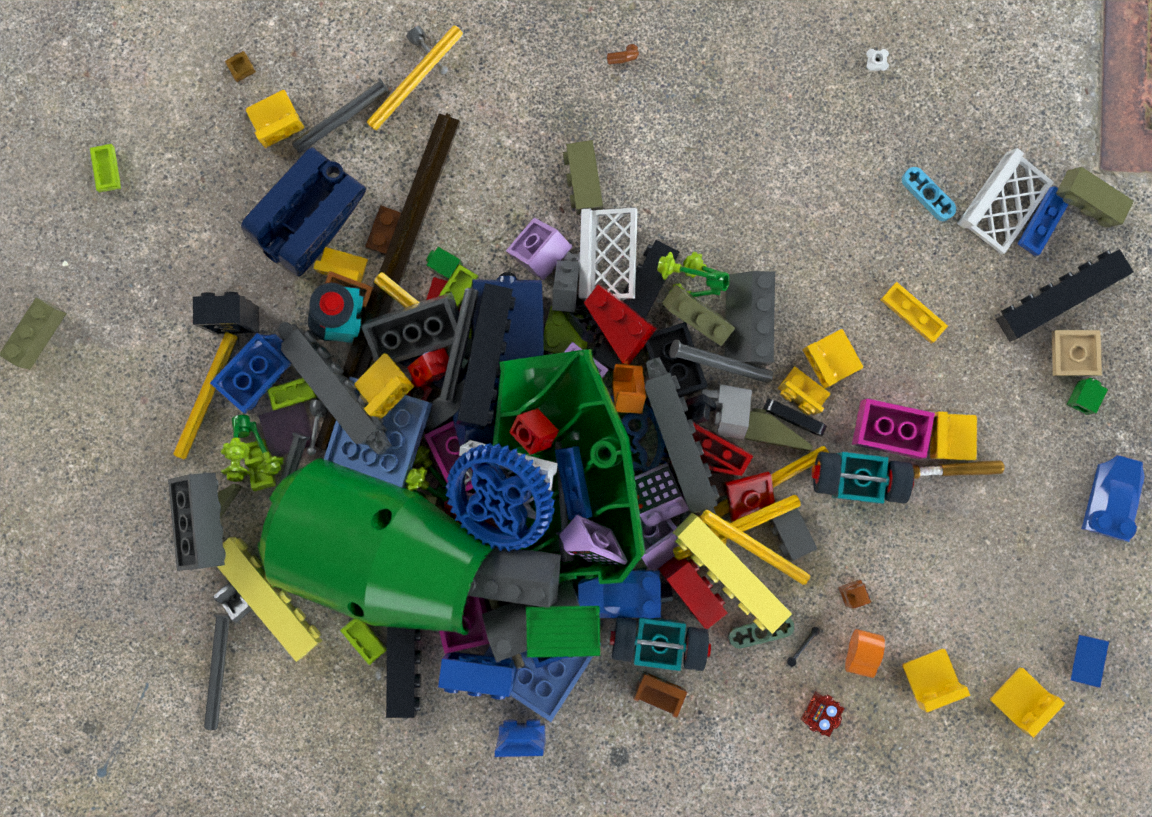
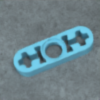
[902,167,956,221]

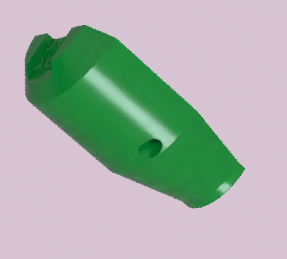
[493,349,645,584]
[257,458,493,635]

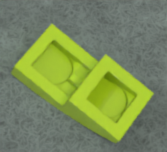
[244,439,276,492]

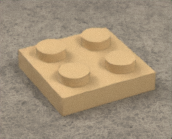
[1051,330,1102,376]

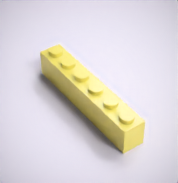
[672,513,792,634]
[217,537,322,662]

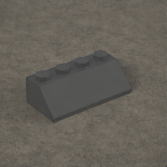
[725,271,775,365]
[361,292,460,363]
[168,472,226,571]
[467,546,561,608]
[482,580,580,662]

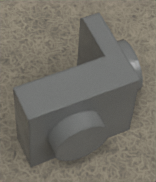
[213,582,252,623]

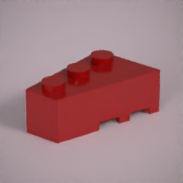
[584,284,657,365]
[670,420,753,476]
[658,557,728,629]

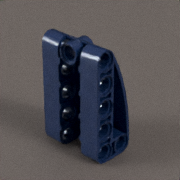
[241,147,366,277]
[471,276,543,395]

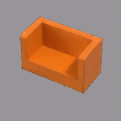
[612,364,646,414]

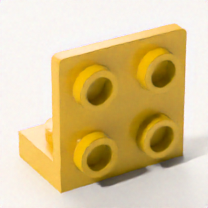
[246,90,305,148]
[802,329,863,389]
[354,353,414,418]
[777,366,831,416]
[930,412,977,460]
[902,648,971,712]
[990,667,1066,738]

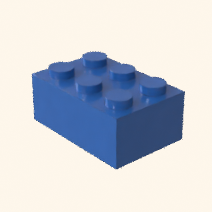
[438,652,516,700]

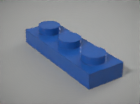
[1018,186,1069,256]
[555,446,592,520]

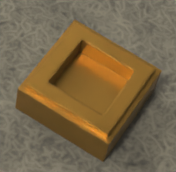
[225,51,256,82]

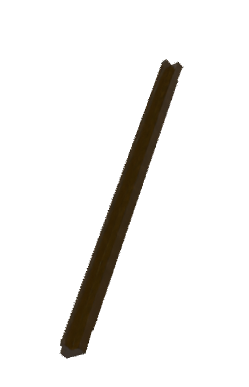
[315,113,460,450]

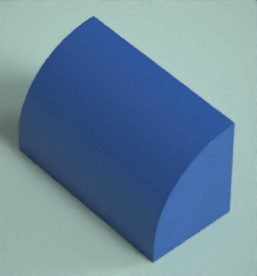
[1071,635,1109,688]

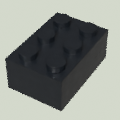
[193,292,259,335]
[644,322,708,398]

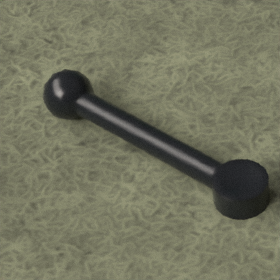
[787,627,820,667]

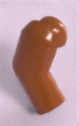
[607,44,639,65]

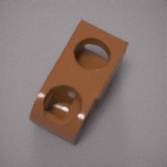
[838,579,871,608]

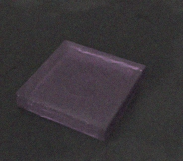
[258,402,312,457]

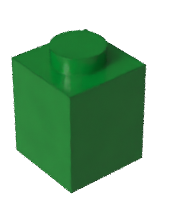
[426,246,463,281]
[1066,378,1108,415]

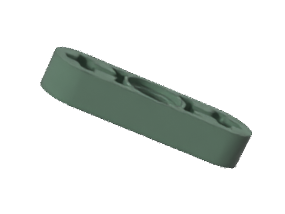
[728,618,795,649]

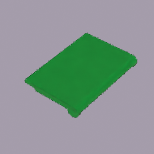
[526,606,600,657]

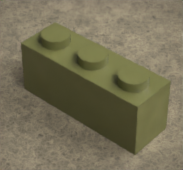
[563,140,603,215]
[1056,167,1134,228]
[662,285,735,346]
[0,297,67,370]

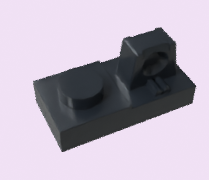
[684,394,716,424]

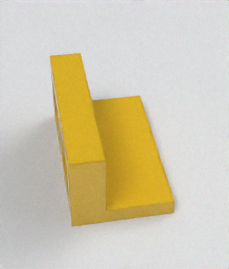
[313,247,368,282]

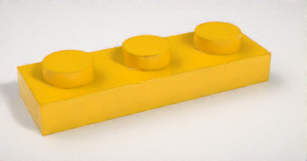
[880,282,948,344]

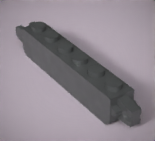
[278,321,391,454]
[645,357,720,526]

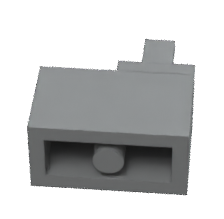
[700,384,752,440]

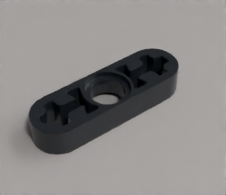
[562,294,602,343]
[763,399,827,437]

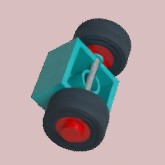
[308,283,363,343]
[812,452,914,504]
[609,618,711,671]

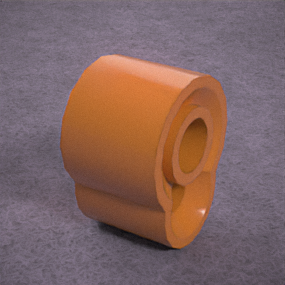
[845,629,885,678]

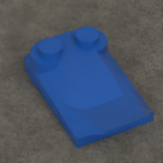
[210,333,292,414]
[1081,455,1145,542]
[578,570,661,619]
[495,719,546,757]

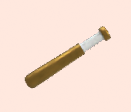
[913,460,1005,479]

